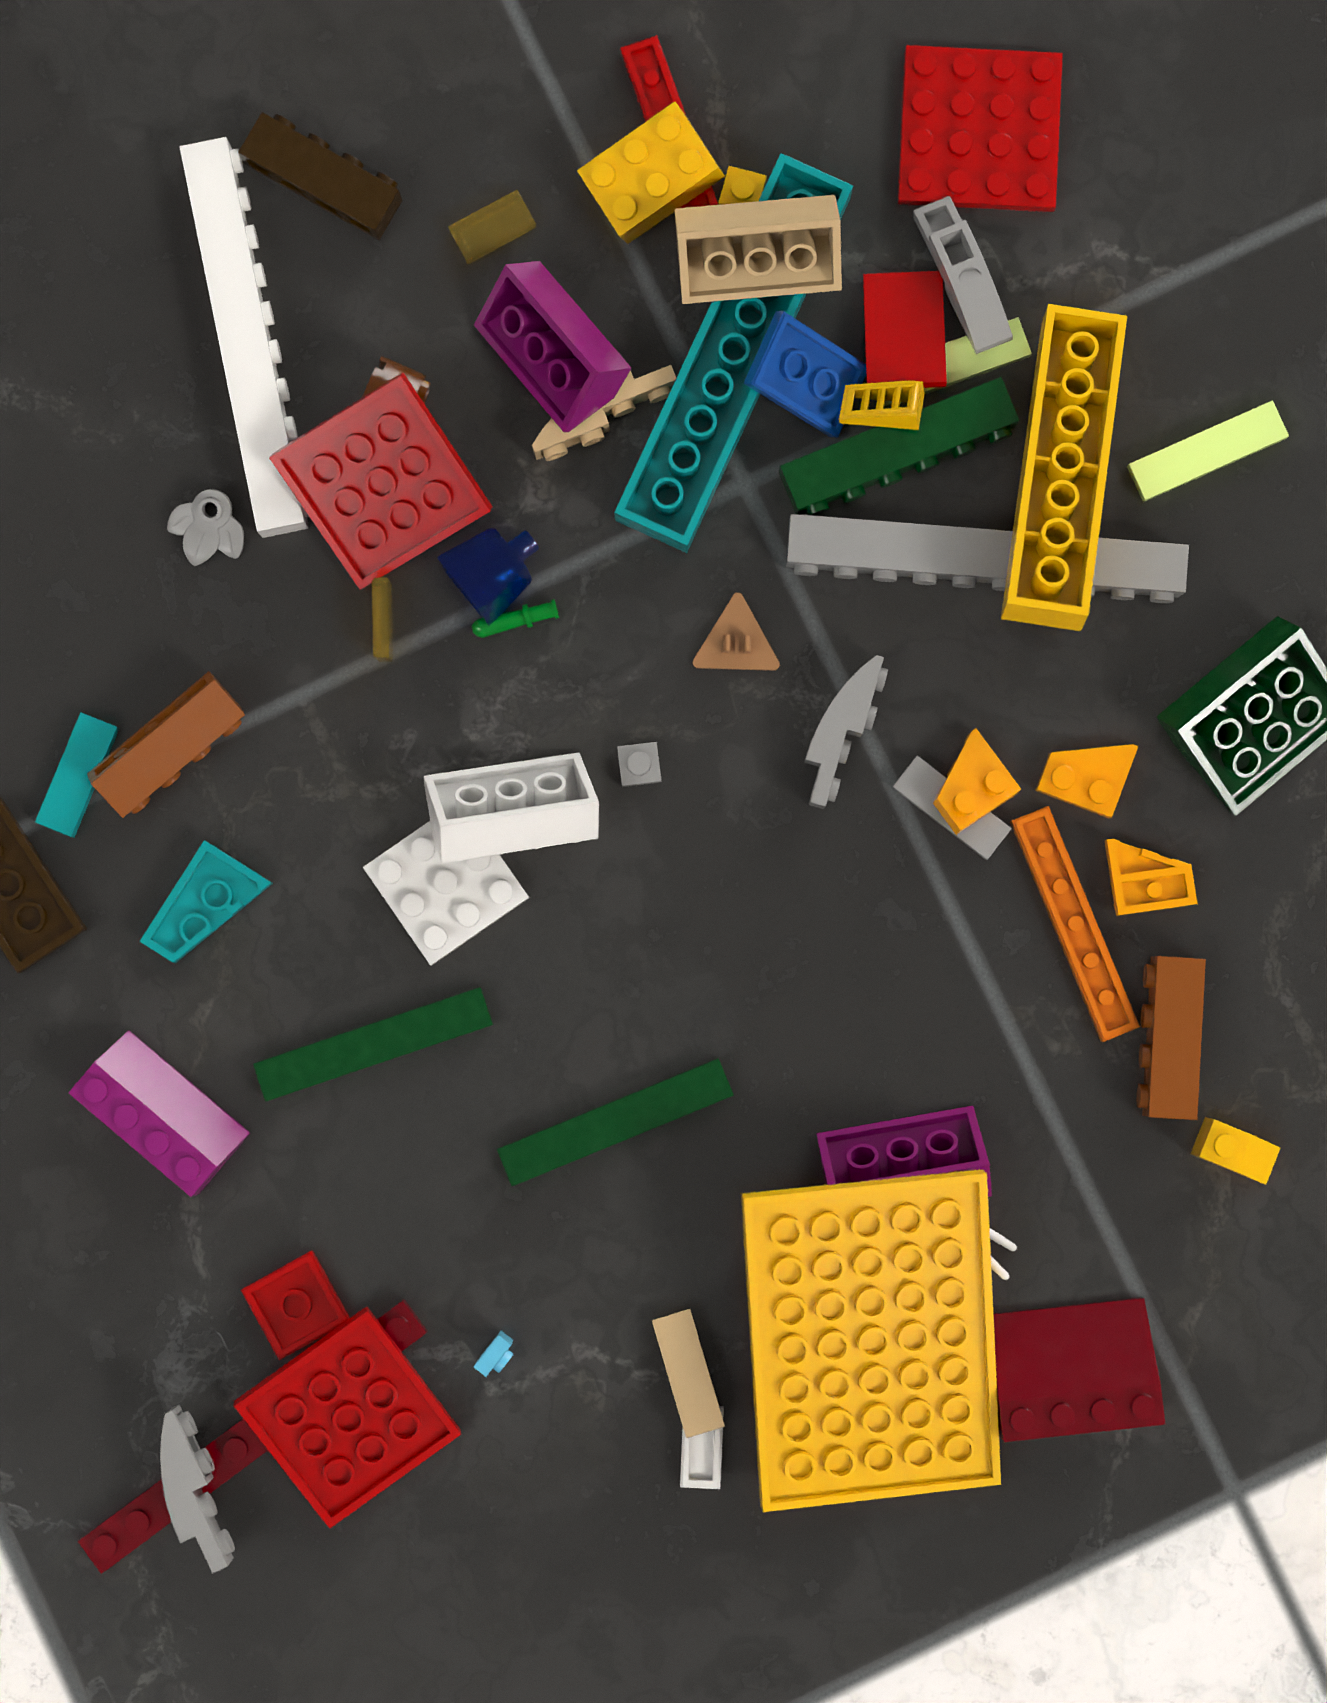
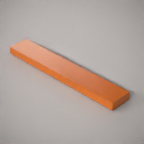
[1010,806,1140,1042]

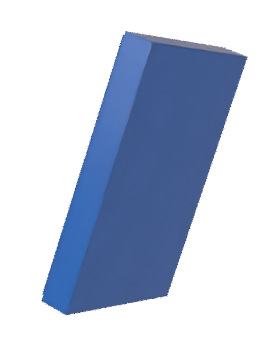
[744,311,866,438]

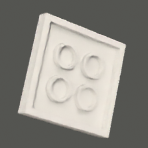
[363,821,529,966]

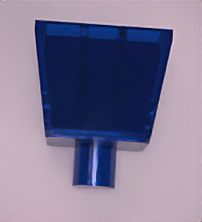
[437,528,539,626]

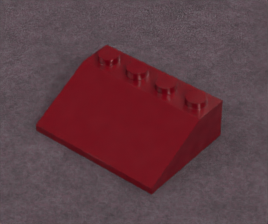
[993,1297,1166,1442]

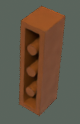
[87,671,245,818]
[1136,956,1206,1120]

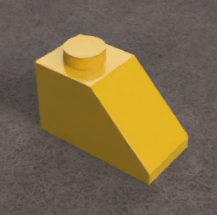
[1190,1117,1280,1185]

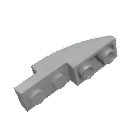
[913,196,1013,354]
[804,655,888,809]
[160,1404,235,1573]

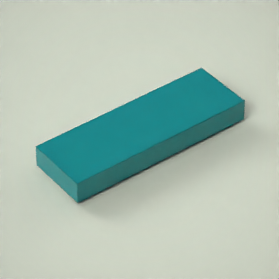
[35,712,120,838]

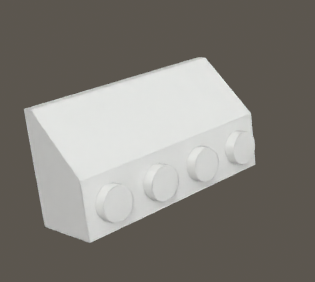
[424,753,599,863]

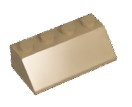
[674,195,842,304]

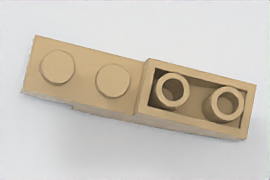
[532,365,676,461]

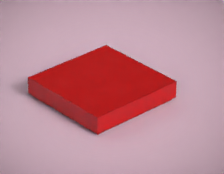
[241,1250,350,1360]

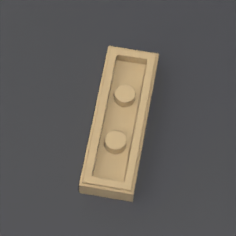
[652,1309,725,1438]

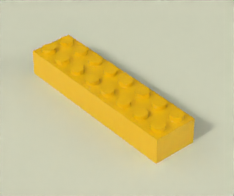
[1001,304,1127,631]

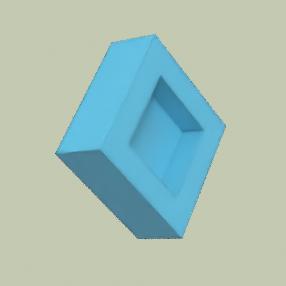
[474,1331,513,1377]

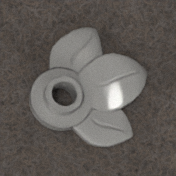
[167,489,244,566]

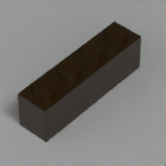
[238,112,403,241]

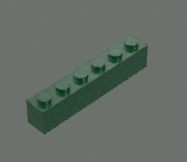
[779,377,1020,516]

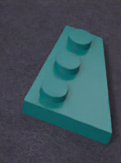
[139,840,273,963]

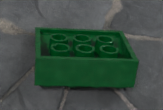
[1156,616,1327,816]

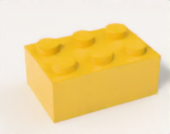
[577,101,725,244]

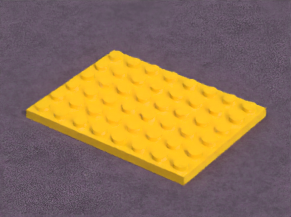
[741,1169,1001,1512]

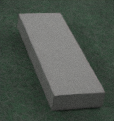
[892,756,1012,860]

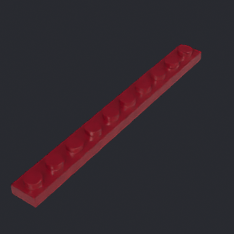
[78,1299,428,1574]

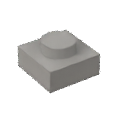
[617,742,661,787]

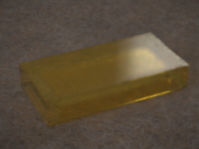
[448,190,536,264]
[372,578,393,662]

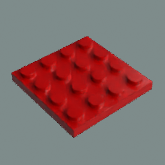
[897,45,1063,212]
[269,372,493,590]
[234,1306,461,1529]

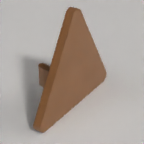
[693,593,780,671]

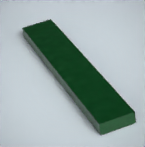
[253,987,494,1102]
[497,1058,734,1186]

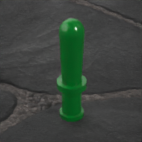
[472,599,559,638]

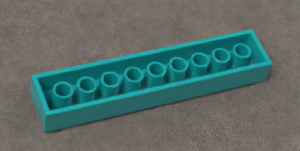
[614,153,853,553]

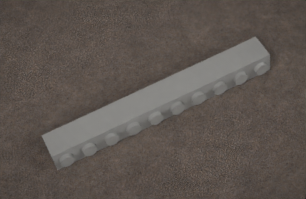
[786,514,1189,603]

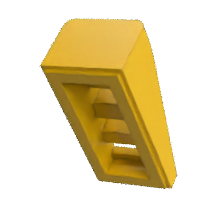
[839,381,924,430]

